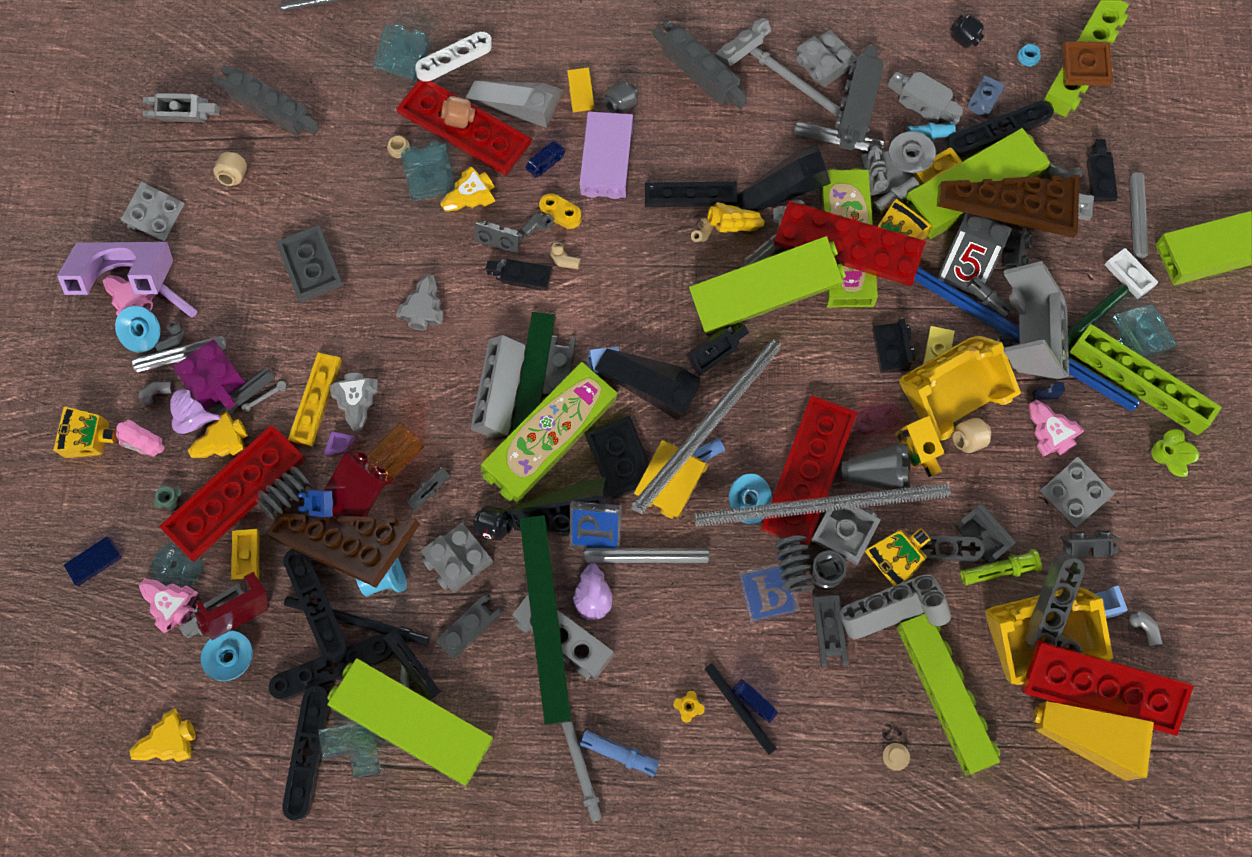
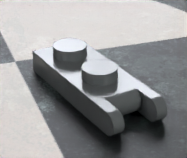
[542,335,576,397]
[436,593,504,660]
[812,595,848,668]

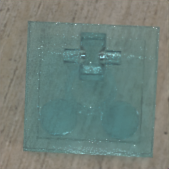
[1112,304,1177,357]

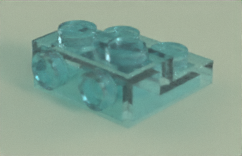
[372,24,430,81]
[401,142,455,201]

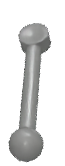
[241,381,287,412]

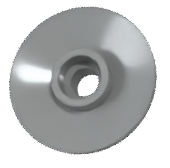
[889,132,936,173]

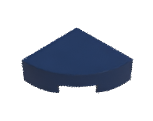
[1032,382,1065,400]

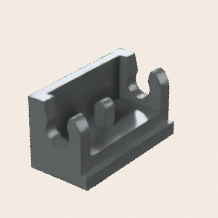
[955,504,1016,564]

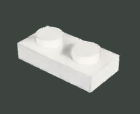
[1105,248,1158,299]

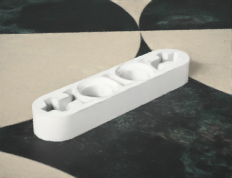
[416,32,492,81]

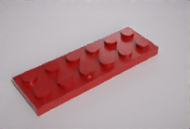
[396,80,532,176]
[774,201,926,287]
[761,395,857,548]
[159,425,306,562]
[1021,640,1194,736]

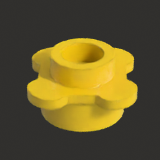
[674,691,705,723]

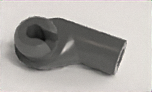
[1046,164,1082,178]
[155,321,184,352]

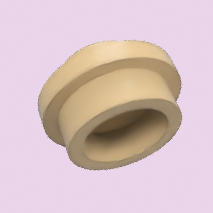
[387,136,410,158]
[883,743,910,771]

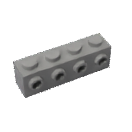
[470,335,526,438]

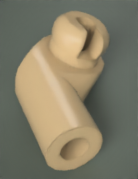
[691,218,713,242]
[550,242,580,269]

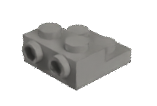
[795,30,858,88]
[811,496,881,565]
[421,522,493,593]

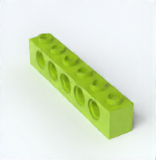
[1044,0,1129,117]
[1069,324,1222,436]

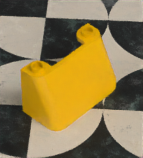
[899,336,1021,441]
[985,587,1113,685]

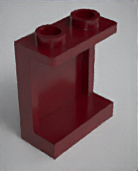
[324,451,394,518]
[194,572,268,641]

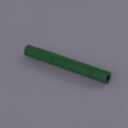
[1068,285,1129,346]

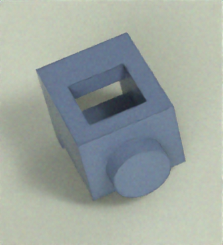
[967,75,1005,118]

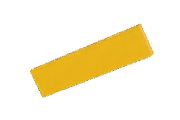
[288,352,342,448]

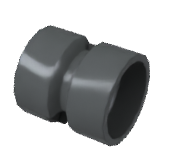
[809,550,847,591]

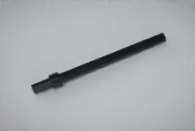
[284,596,430,646]

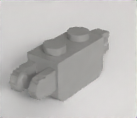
[888,72,963,125]
[142,93,221,123]

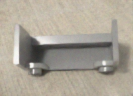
[1004,261,1069,379]

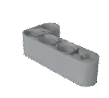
[839,574,952,639]

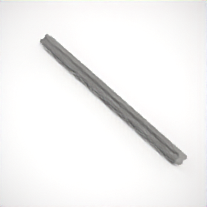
[631,340,781,514]
[694,483,951,527]

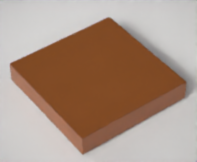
[1061,41,1113,86]

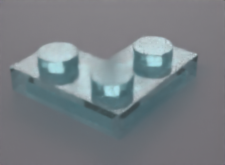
[318,723,381,778]

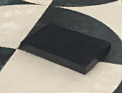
[585,416,650,500]

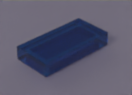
[64,537,122,586]

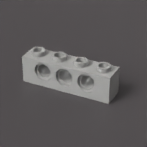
[512,594,614,680]

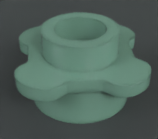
[154,485,182,511]

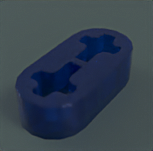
[526,141,565,178]
[732,679,779,723]

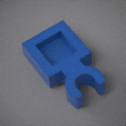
[298,490,333,517]

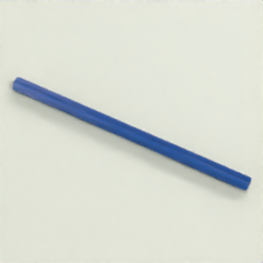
[914,266,1140,411]

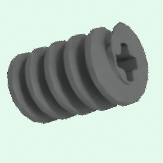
[256,467,312,520]
[775,536,815,592]

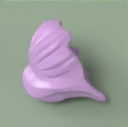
[170,389,221,434]
[573,563,613,621]

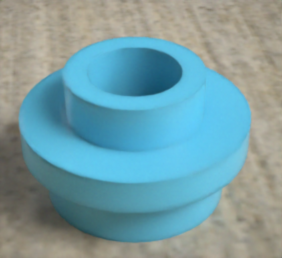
[1017,44,1041,66]

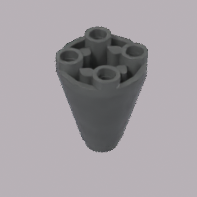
[842,444,911,491]

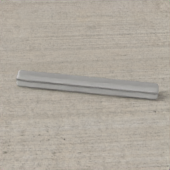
[584,548,709,563]

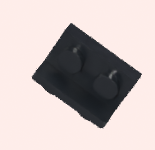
[872,317,916,374]

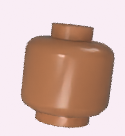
[441,96,475,128]

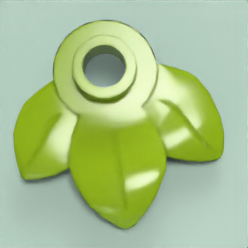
[1151,429,1200,477]

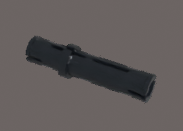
[383,629,441,701]

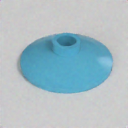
[115,306,161,353]
[729,474,772,524]
[200,631,253,681]

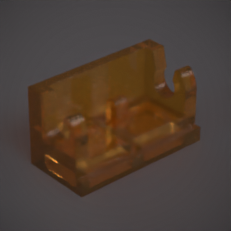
[366,422,424,478]

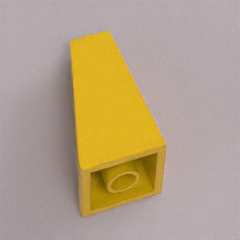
[1033,701,1154,781]

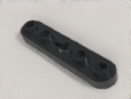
[947,101,1054,157]
[283,549,348,661]
[269,635,393,700]
[282,686,330,821]

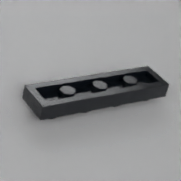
[645,181,737,208]

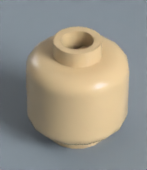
[213,152,247,186]
[952,418,991,453]

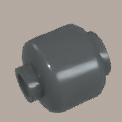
[604,81,638,114]

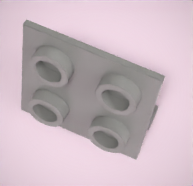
[861,146,913,196]
[120,181,185,242]
[1040,457,1115,528]

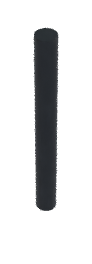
[704,663,777,755]

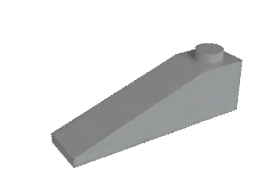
[465,80,564,128]

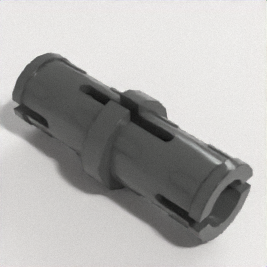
[966,276,1013,317]
[404,466,451,512]

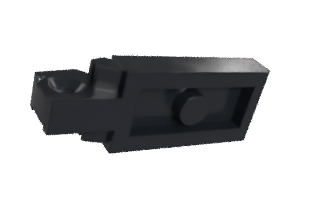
[1087,139,1118,202]
[486,259,553,291]
[686,322,749,375]

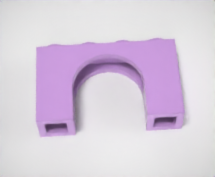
[57,242,173,295]

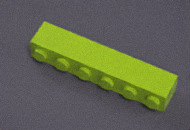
[896,614,1000,776]

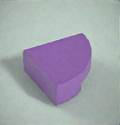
[324,431,356,456]

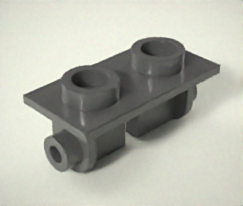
[474,220,524,254]
[1002,226,1032,270]
[1060,530,1120,558]

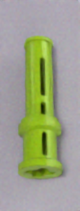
[960,549,1042,586]

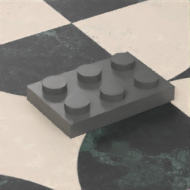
[276,225,344,303]

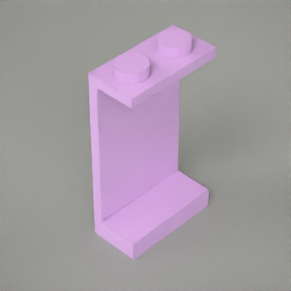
[580,112,634,199]

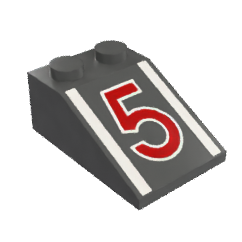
[937,213,1012,299]

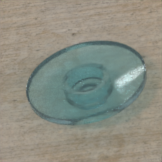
[152,543,202,588]

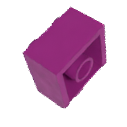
[173,339,246,410]

